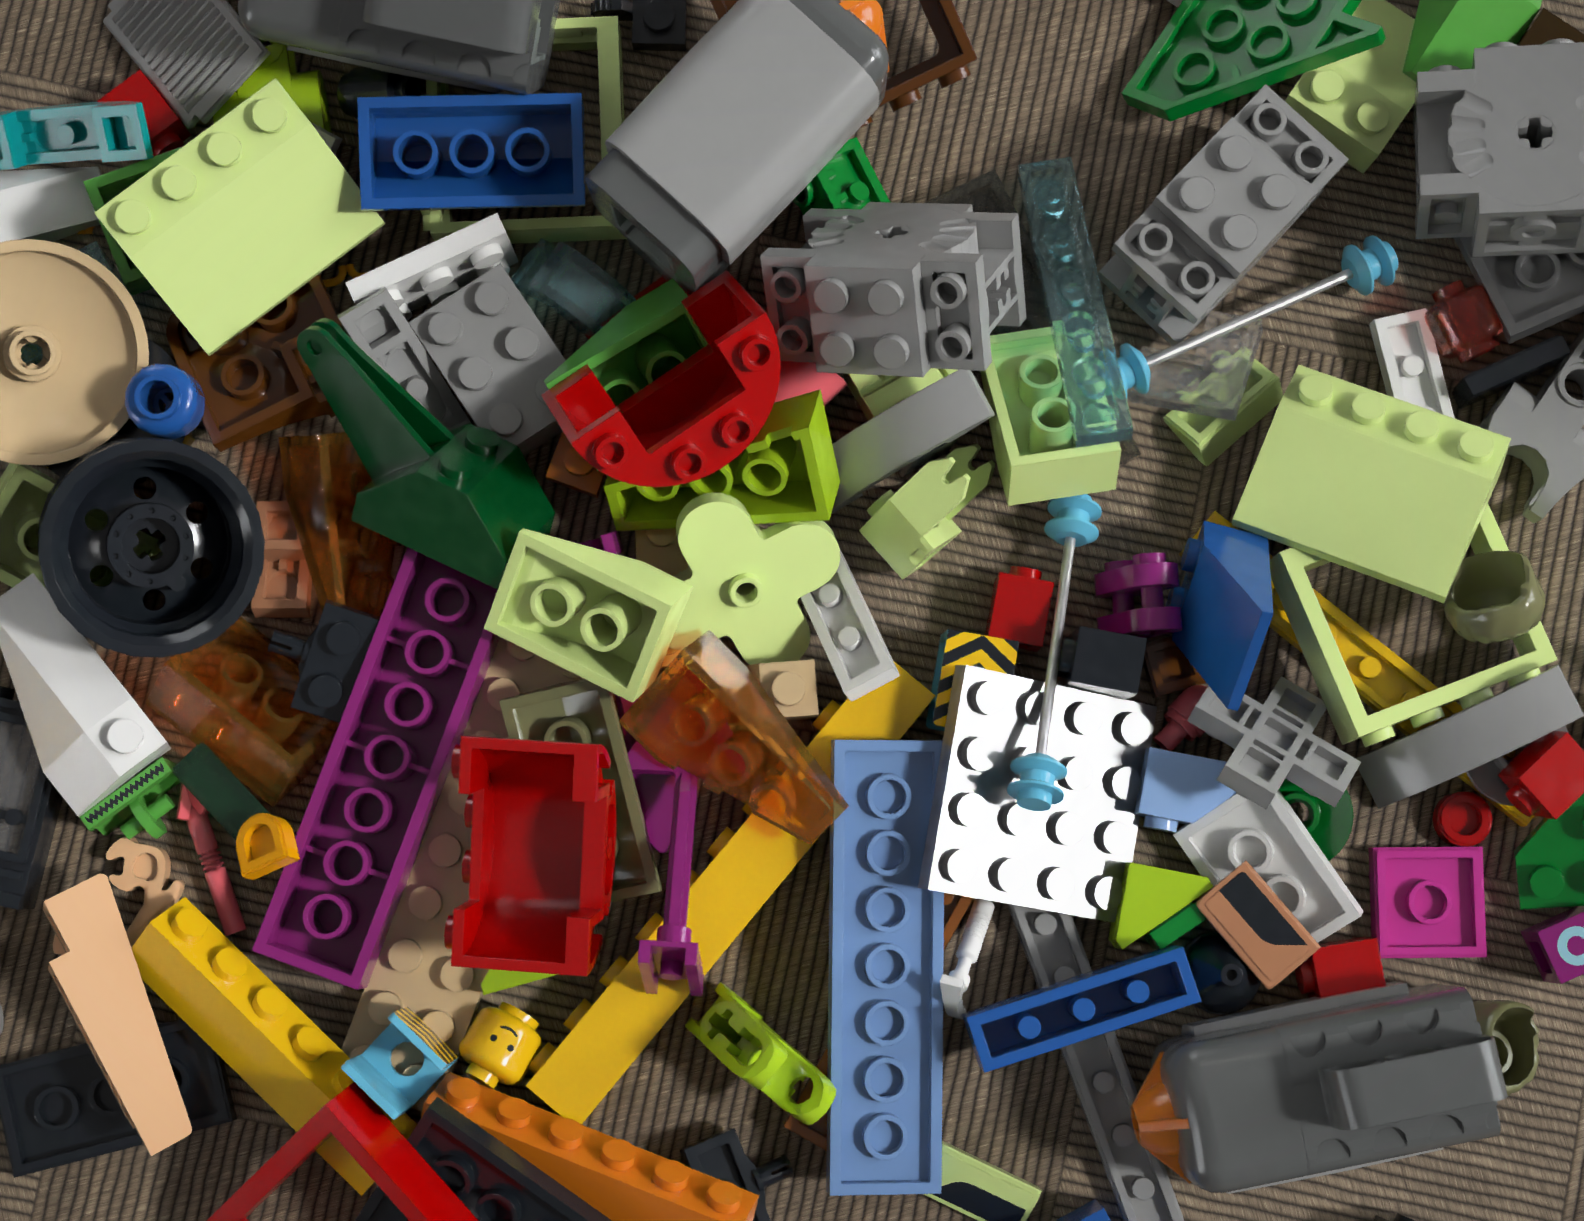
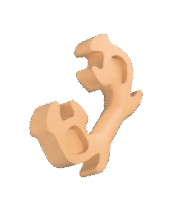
[53,837,185,955]

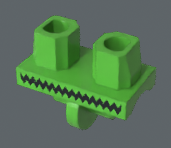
[80,756,187,840]

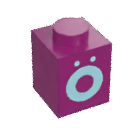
[1520,906,1584,984]

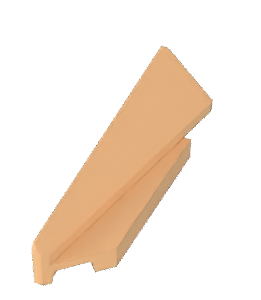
[43,873,192,1156]

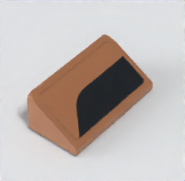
[1196,860,1321,990]

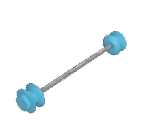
[1096,235,1399,404]
[1007,494,1102,811]

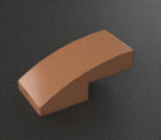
[251,501,313,618]

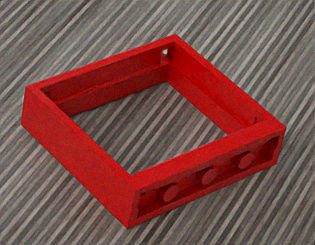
[206,1082,479,1221]

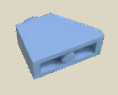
[1134,747,1236,833]

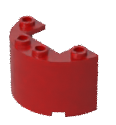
[541,270,781,487]
[444,736,617,977]

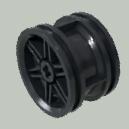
[38,436,265,658]

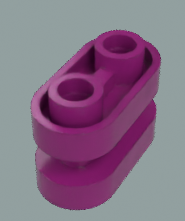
[1094,552,1183,638]

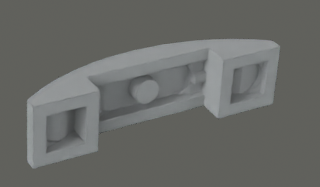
[338,287,472,431]
[831,370,995,515]
[1355,665,1584,809]

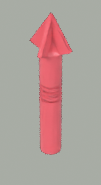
[176,778,247,936]

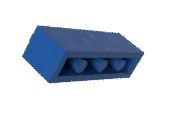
[962,945,1202,1073]

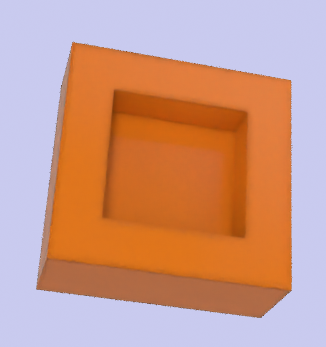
[545,431,606,498]

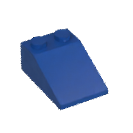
[1166,521,1273,711]

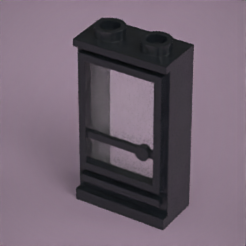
[0,686,63,910]

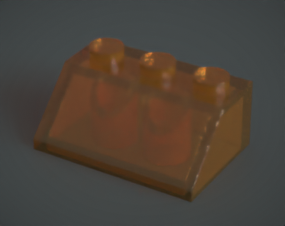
[145,616,339,807]

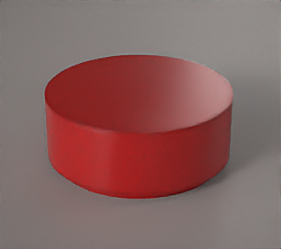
[1433,792,1492,847]

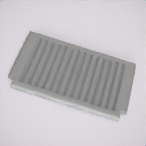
[103,0,271,129]

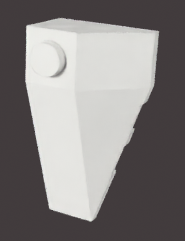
[0,167,102,242]
[0,573,171,817]

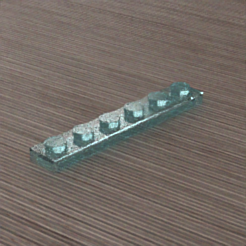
[1018,157,1133,448]

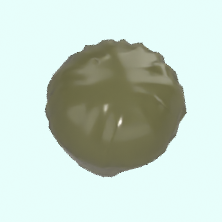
[1444,551,1545,644]
[1473,1000,1540,1096]

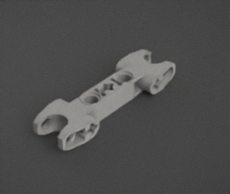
[1478,326,1584,524]

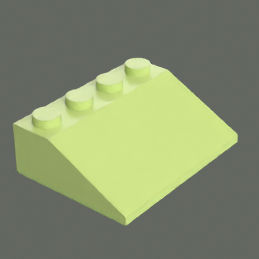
[94,78,385,356]
[1232,365,1511,603]

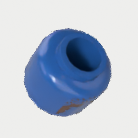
[125,363,205,439]

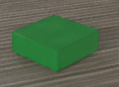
[1143,902,1207,950]

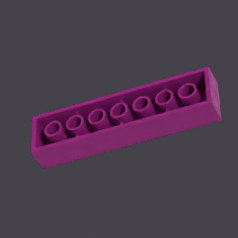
[252,547,500,990]

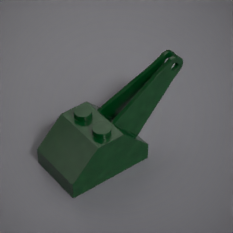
[297,318,555,590]

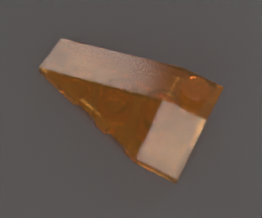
[619,630,849,845]

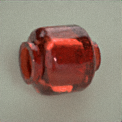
[1424,280,1503,364]

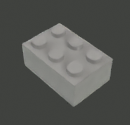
[408,263,566,456]

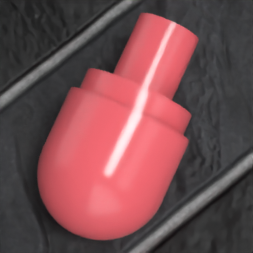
[1153,685,1207,751]

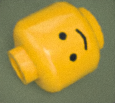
[459,1002,542,1089]

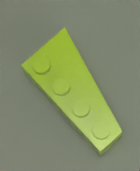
[604,389,840,531]

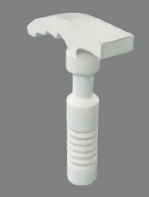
[940,898,995,1019]

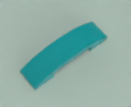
[0,101,154,170]

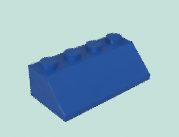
[357,93,586,211]

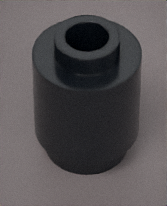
[337,67,421,120]

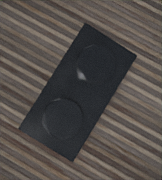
[1057,626,1147,700]

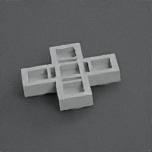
[1187,676,1361,809]

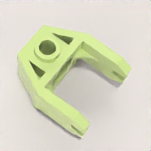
[859,444,995,580]

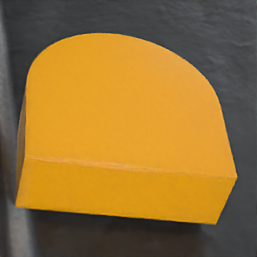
[236,813,300,880]

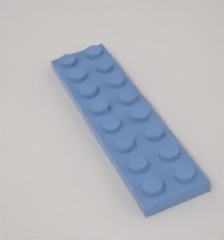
[826,739,944,1196]

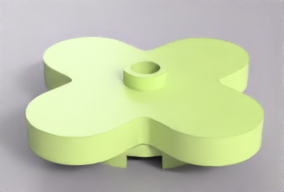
[669,493,840,665]

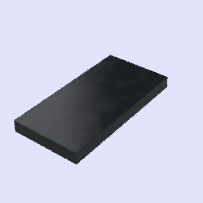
[0,1019,237,1178]

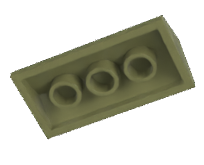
[499,679,662,903]

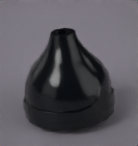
[1184,930,1261,1015]

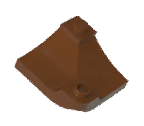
[166,274,352,452]

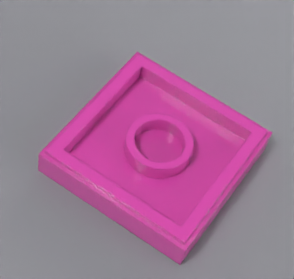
[1368,847,1487,958]

